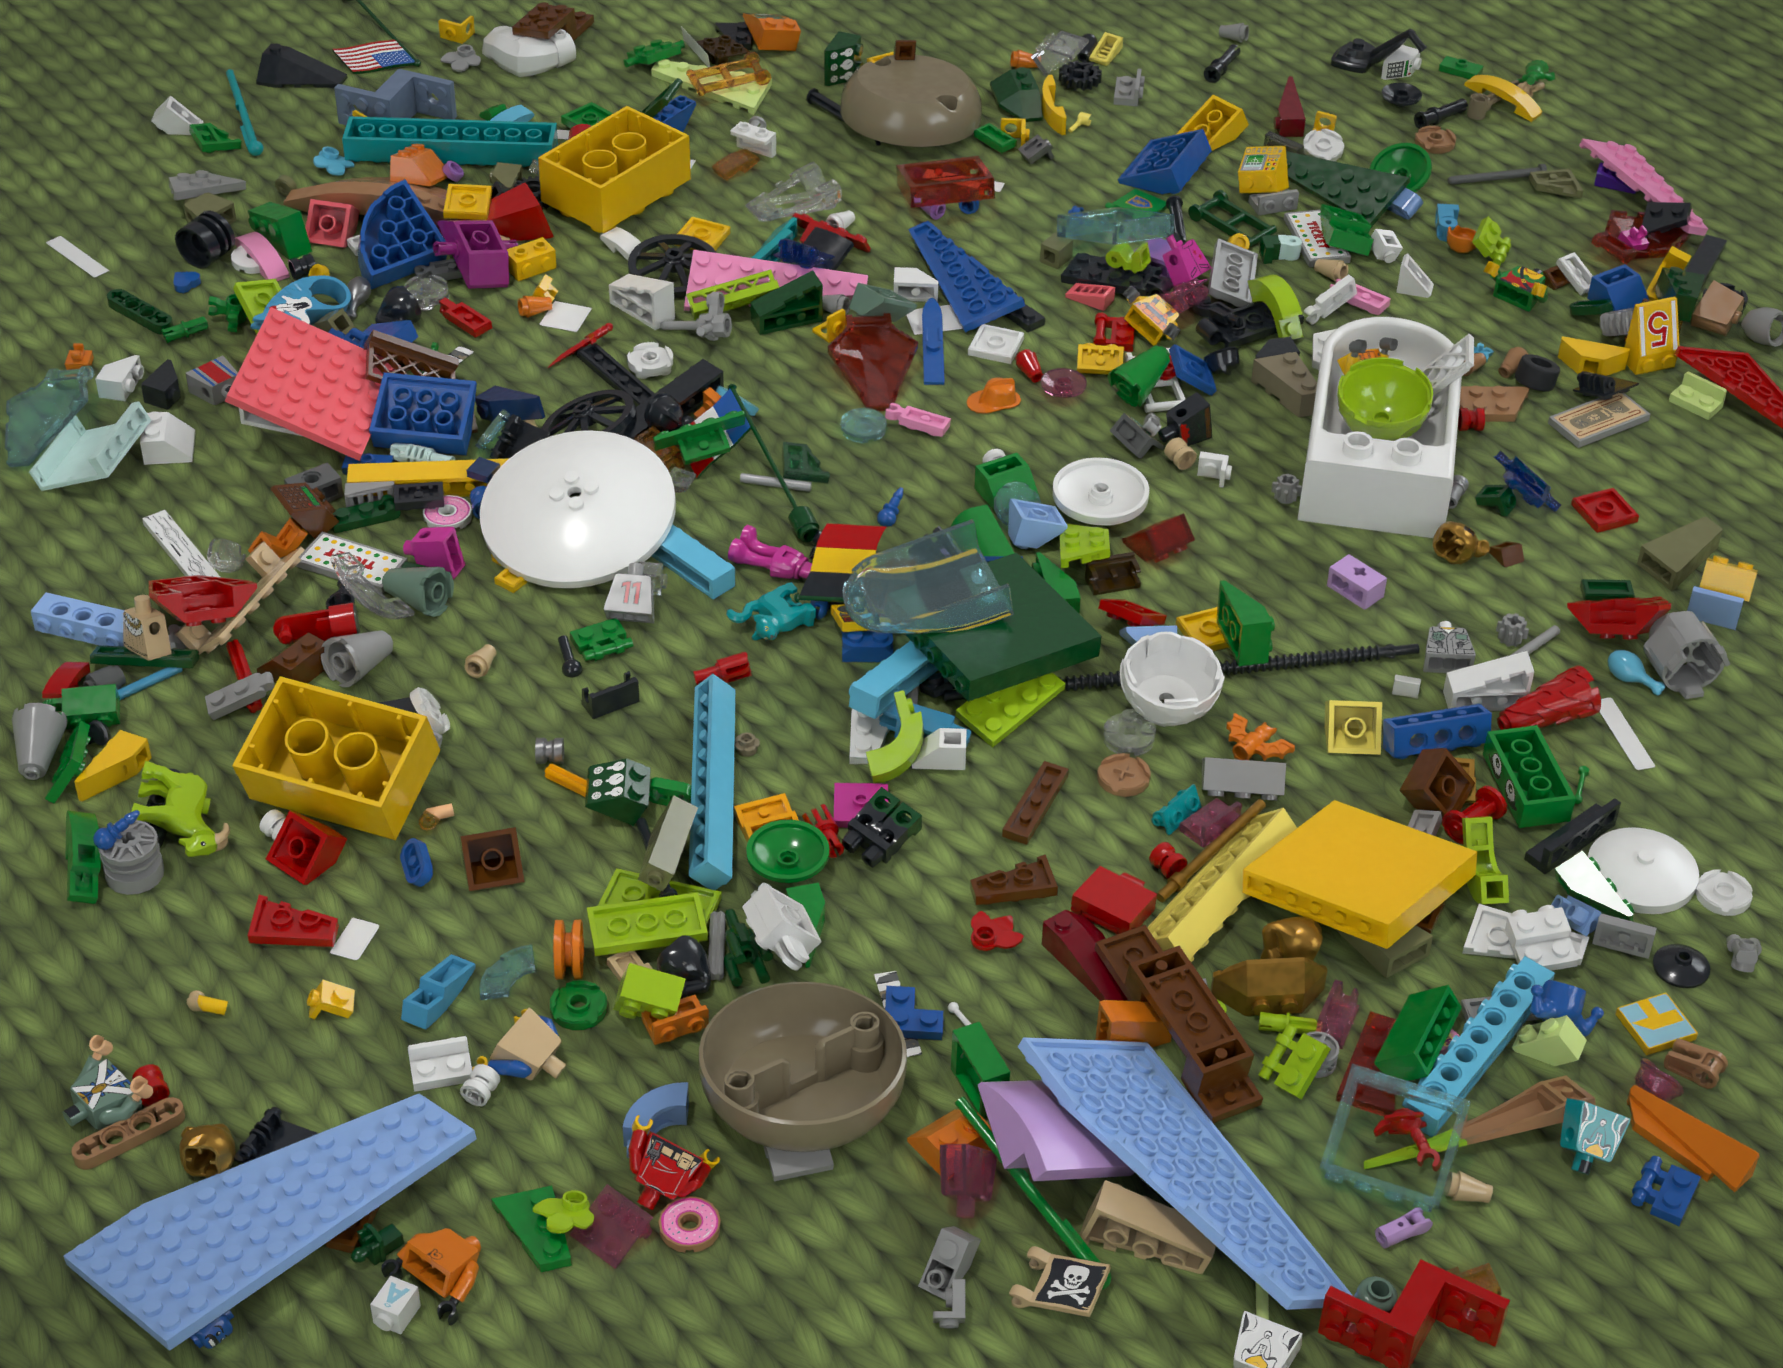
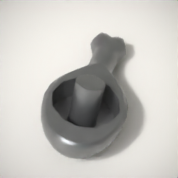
[346,276,371,320]

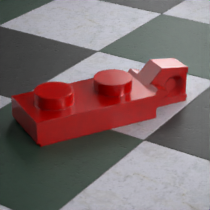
[439,297,492,338]

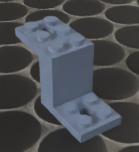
[334,69,457,125]

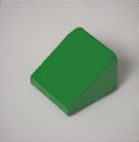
[479,104,507,121]

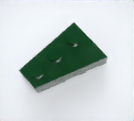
[1654,267,1705,322]
[750,270,823,335]

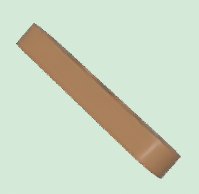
[71,1097,185,1170]

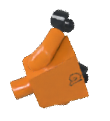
[381,1228,481,1325]

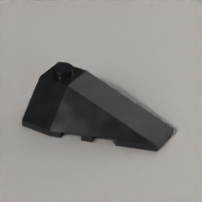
[256,43,348,88]

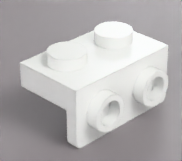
[731,121,776,158]

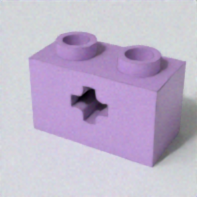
[1327,554,1387,610]

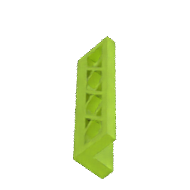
[686,269,779,320]

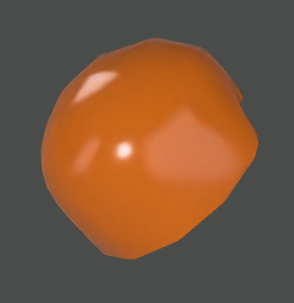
[1447,225,1476,253]

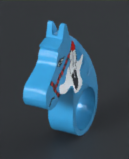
[250,275,351,330]

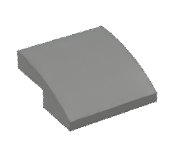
[763,1146,834,1181]

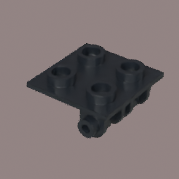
[1573,371,1639,400]
[489,414,550,459]
[234,1107,318,1164]

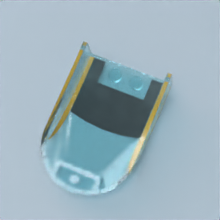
[843,519,1014,634]

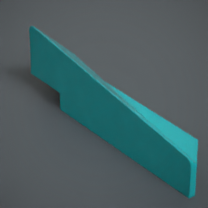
[752,217,797,262]

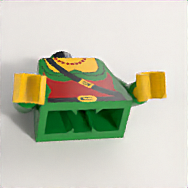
[1483,261,1548,312]

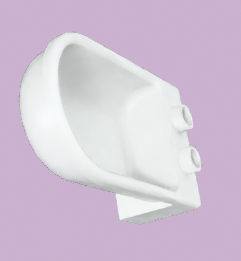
[1298,317,1462,538]

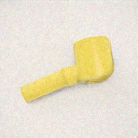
[1068,112,1091,133]

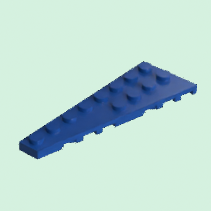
[908,221,1025,332]

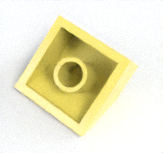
[1325,700,1382,755]

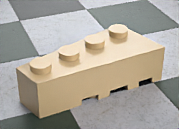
[1080,1180,1216,1274]

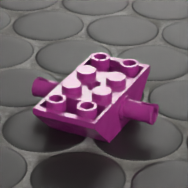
[433,220,518,289]

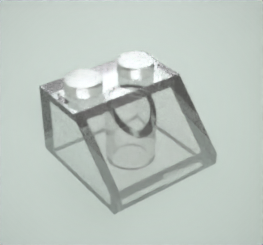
[1031,30,1089,76]

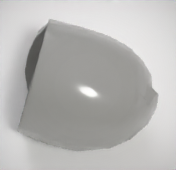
[1741,307,1783,347]

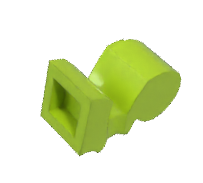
[1105,242,1151,273]

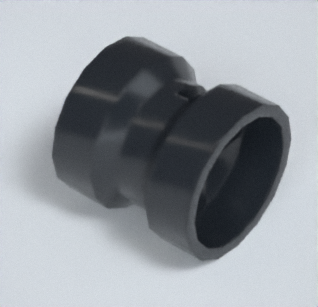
[288,253,316,281]

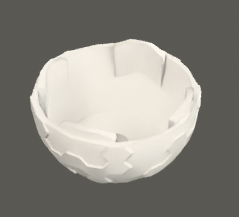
[1120,632,1225,727]

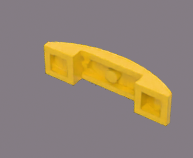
[1041,75,1067,135]
[1464,75,1542,122]

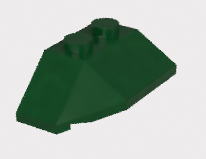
[990,67,1043,122]

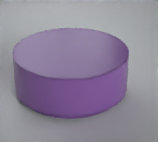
[442,161,464,182]

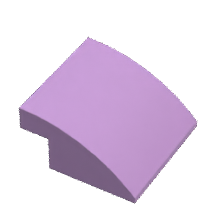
[978,1080,1135,1181]

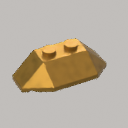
[1211,957,1327,1016]

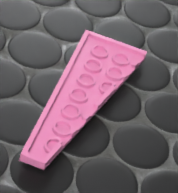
[1579,138,1708,236]
[684,250,868,311]

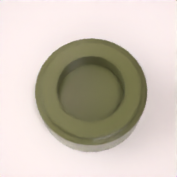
[275,175,297,196]

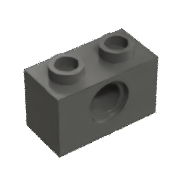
[284,462,344,502]

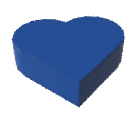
[173,272,201,293]

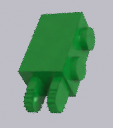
[42,684,120,729]

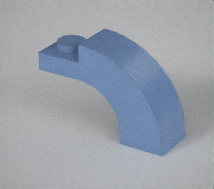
[623,1082,689,1158]

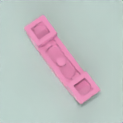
[235,232,290,281]

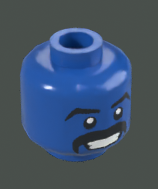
[190,1310,234,1349]

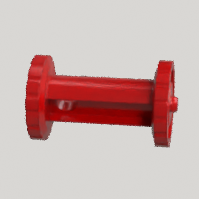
[1442,786,1507,844]

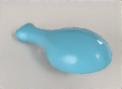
[1607,650,1665,696]

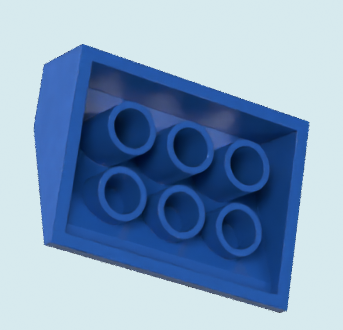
[1118,129,1212,194]
[369,372,477,456]

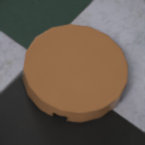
[1097,753,1151,797]

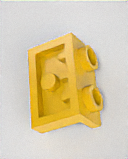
[1077,343,1124,374]

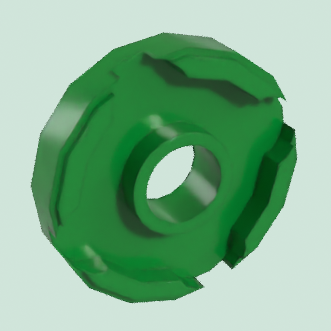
[550,980,607,1030]

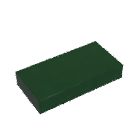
[1580,579,1635,601]

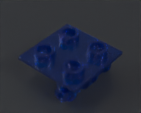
[774,238,835,269]

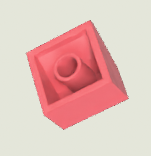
[305,199,360,248]

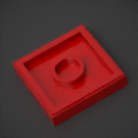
[1571,488,1639,533]

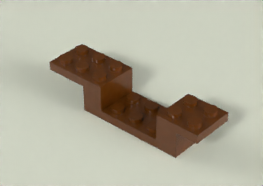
[1095,925,1263,1123]

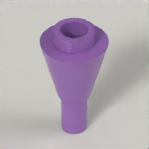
[912,196,946,220]

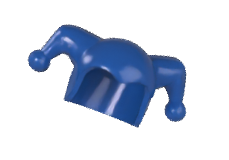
[1530,980,1604,1037]

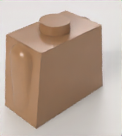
[1691,280,1744,336]

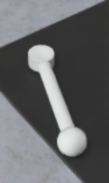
[948,1002,971,1026]

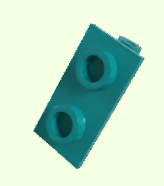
[1151,784,1202,835]

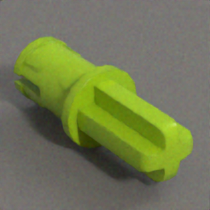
[1259,1012,1317,1034]

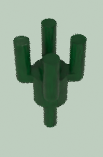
[724,909,773,986]

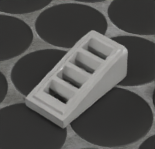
[344,481,395,507]

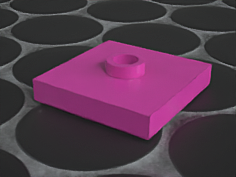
[834,783,888,828]

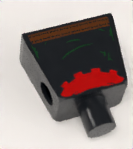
[1158,392,1212,446]

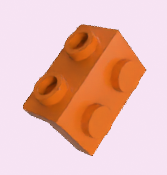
[641,995,709,1045]

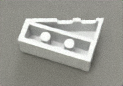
[609,274,675,330]
[1443,651,1534,711]

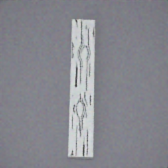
[142,510,220,577]

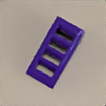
[1594,162,1636,194]

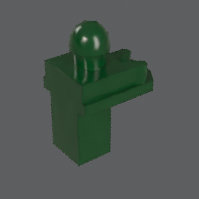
[351,1223,404,1266]

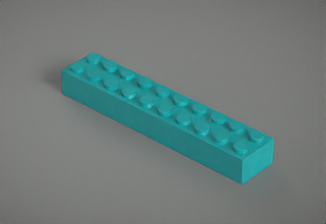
[342,116,558,167]

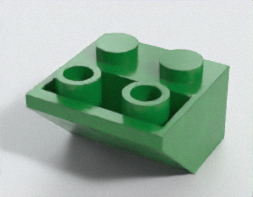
[974,452,1040,515]

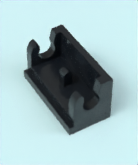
[581,671,640,719]

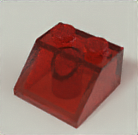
[1122,513,1195,563]

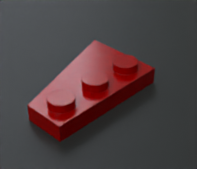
[247,894,339,947]

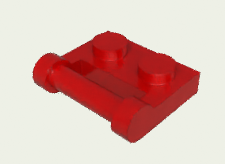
[1093,313,1134,352]

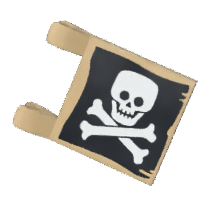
[1009,1246,1111,1317]

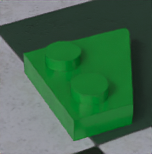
[189,123,242,153]

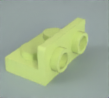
[1669,372,1727,420]

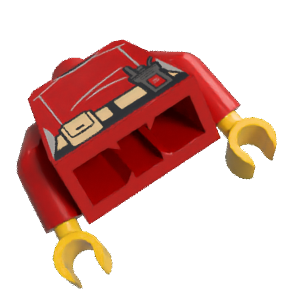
[628,1115,720,1210]

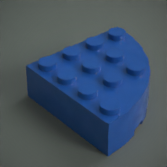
[358,179,447,290]

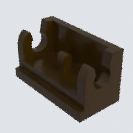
[1085,552,1141,596]

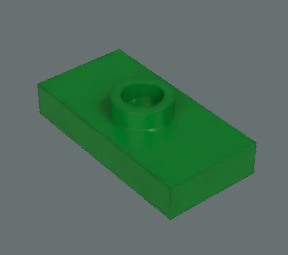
[1438,56,1484,79]
[974,123,1017,153]

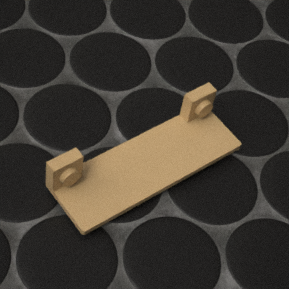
[175,542,305,655]

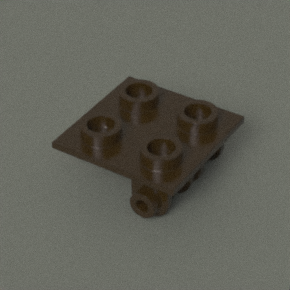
[696,35,750,69]

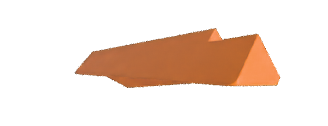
[1627,1085,1759,1192]

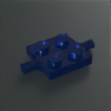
[1494,450,1562,512]

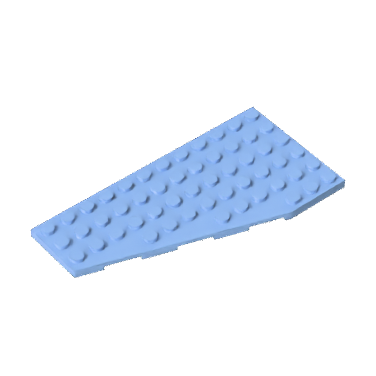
[1018,1037,1353,1310]
[63,1093,477,1351]

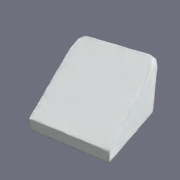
[1392,674,1421,698]

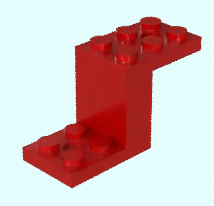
[1318,1259,1510,1368]

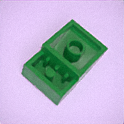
[1320,204,1374,256]

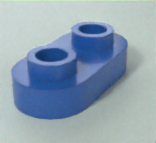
[400,838,433,887]

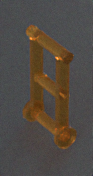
[686,52,771,96]

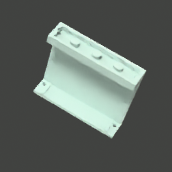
[29,401,151,491]

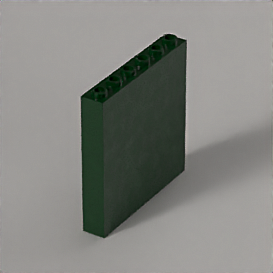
[885,553,1102,702]

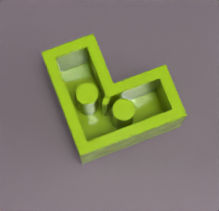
[613,963,686,1019]

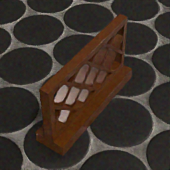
[364,330,459,384]

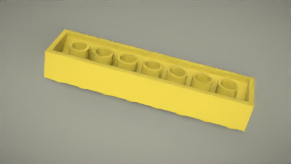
[1147,808,1297,962]

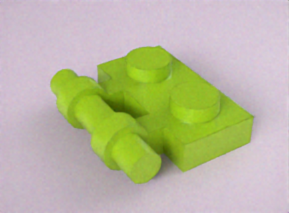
[1472,216,1511,266]
[1258,1024,1331,1100]

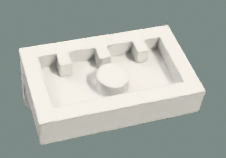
[408,1036,472,1092]

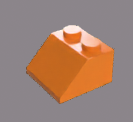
[907,1109,992,1180]

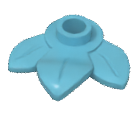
[313,146,354,176]

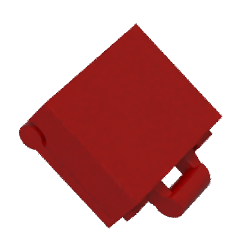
[1071,866,1157,935]

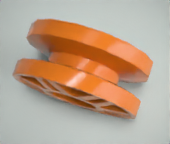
[553,919,584,980]

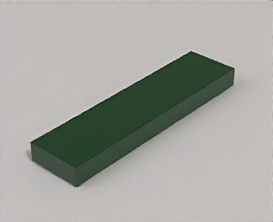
[90,645,200,668]

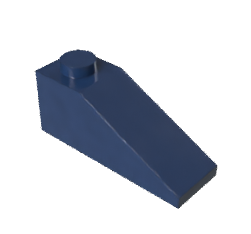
[475,386,545,422]

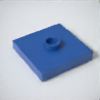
[1169,344,1217,396]

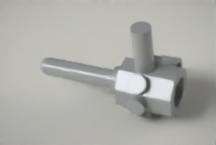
[660,292,732,341]

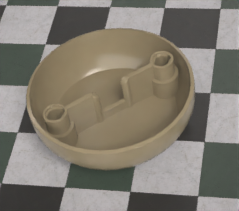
[840,55,982,147]
[699,982,907,1152]

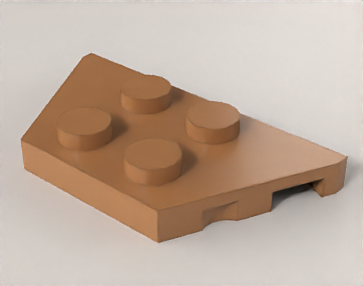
[1459,386,1529,422]

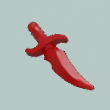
[548,323,613,368]

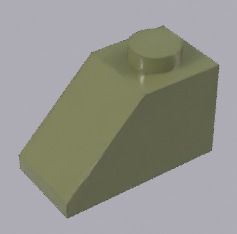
[489,162,523,189]

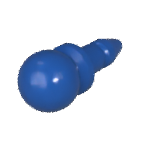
[877,487,903,527]
[93,810,140,850]

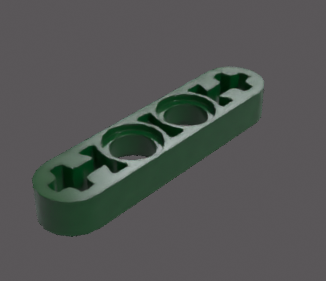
[107,289,173,335]

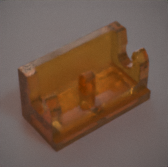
[634,426,685,475]

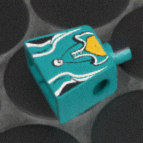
[1560,1098,1631,1175]

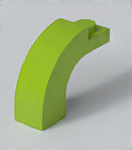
[1248,274,1303,340]
[866,690,924,783]
[1461,816,1509,904]

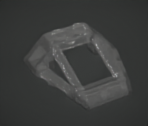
[745,161,842,222]

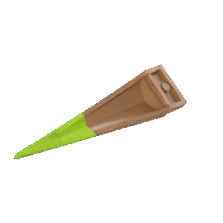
[1363,1076,1596,1169]

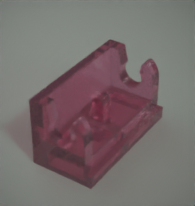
[1316,979,1360,1049]

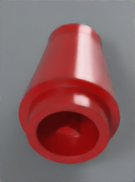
[1015,349,1044,383]

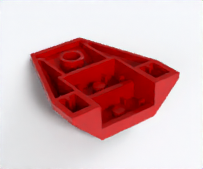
[149,575,257,626]

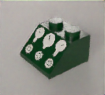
[824,31,863,86]
[585,758,651,826]

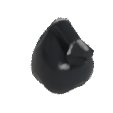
[375,286,422,324]
[657,935,711,999]

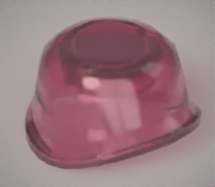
[1634,1058,1684,1103]

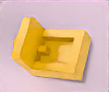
[307,980,355,1019]

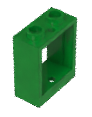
[951,1021,1010,1119]

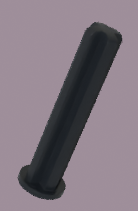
[806,88,845,122]
[1166,196,1186,242]

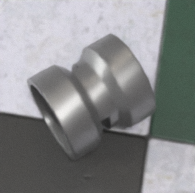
[535,738,564,764]

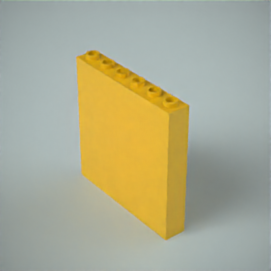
[1242,800,1477,949]

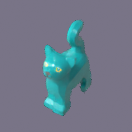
[726,582,816,640]

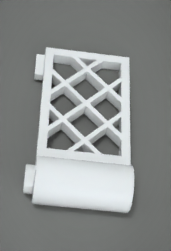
[1421,334,1474,396]

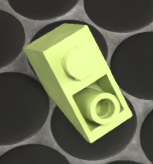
[1512,1015,1587,1066]

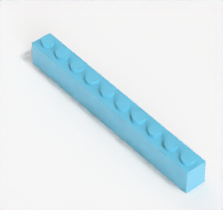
[689,674,735,890]

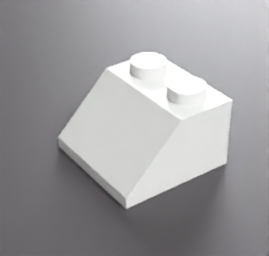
[140,412,196,465]

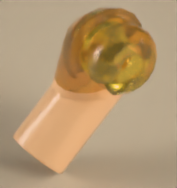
[419,803,454,831]

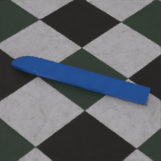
[922,298,944,385]

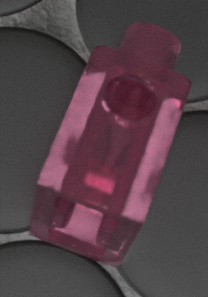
[940,1144,997,1218]

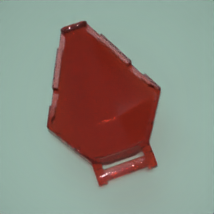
[1591,210,1692,264]
[827,313,918,412]

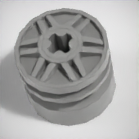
[98,820,164,895]

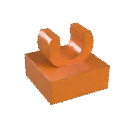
[65,343,94,371]

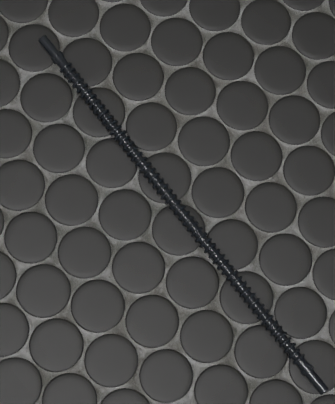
[943,644,1420,701]

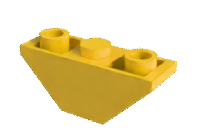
[1558,336,1630,376]

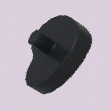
[88,720,111,745]

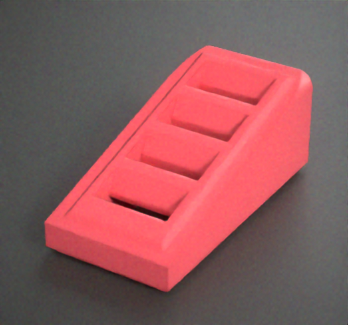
[1065,283,1115,311]

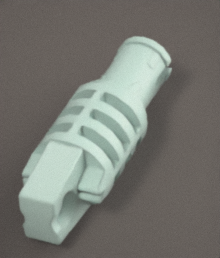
[390,443,455,462]

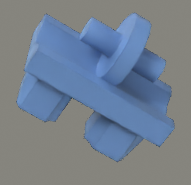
[1551,895,1601,937]

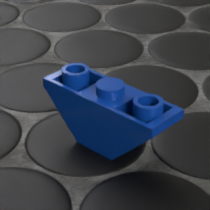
[653,95,696,132]

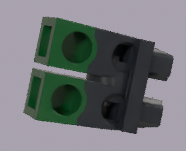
[842,787,922,868]

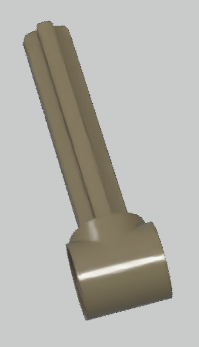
[1467,80,1519,120]

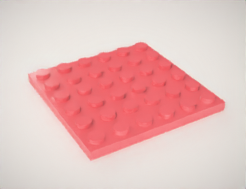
[225,307,401,461]

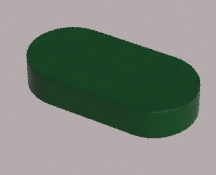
[1569,299,1613,315]

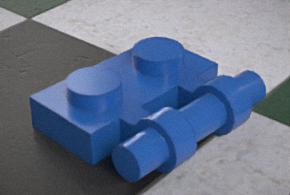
[1631,1156,1701,1226]

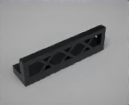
[1524,798,1621,874]

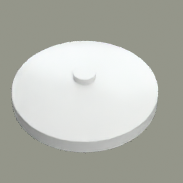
[1053,458,1149,525]
[1588,828,1699,914]

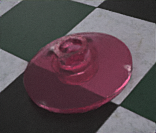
[1041,368,1087,398]

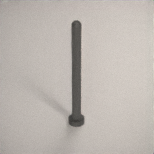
[1447,164,1547,185]

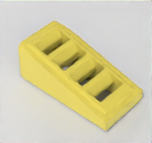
[1089,32,1123,66]

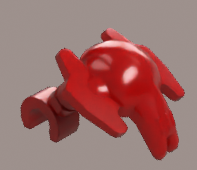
[1373,1108,1441,1172]

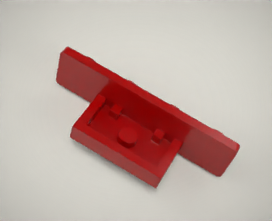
[792,213,871,253]

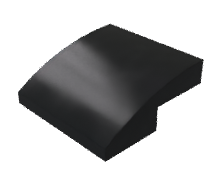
[792,227,854,270]

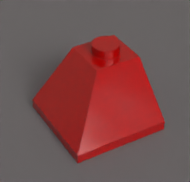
[266,810,347,885]

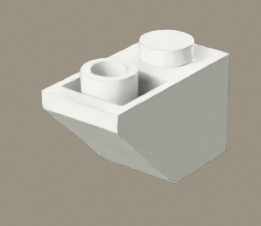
[95,355,144,401]
[912,728,966,770]

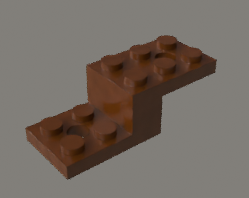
[512,2,594,41]

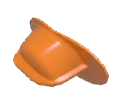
[966,377,1021,414]

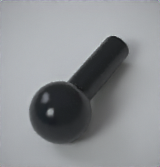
[558,635,582,678]

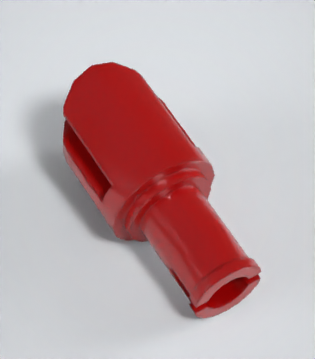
[693,652,752,685]
[802,804,844,858]

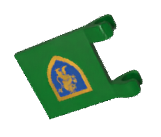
[1104,189,1167,230]

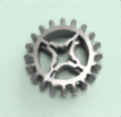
[1600,308,1634,336]

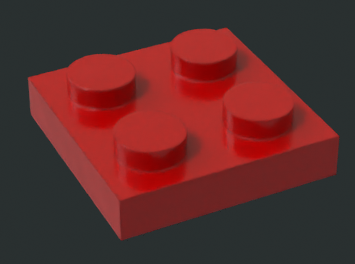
[1098,599,1167,627]

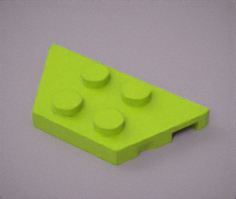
[1060,524,1110,568]

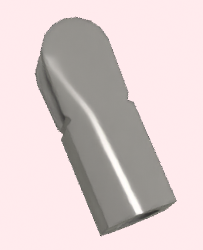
[1141,413,1161,437]

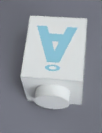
[370,1276,421,1335]

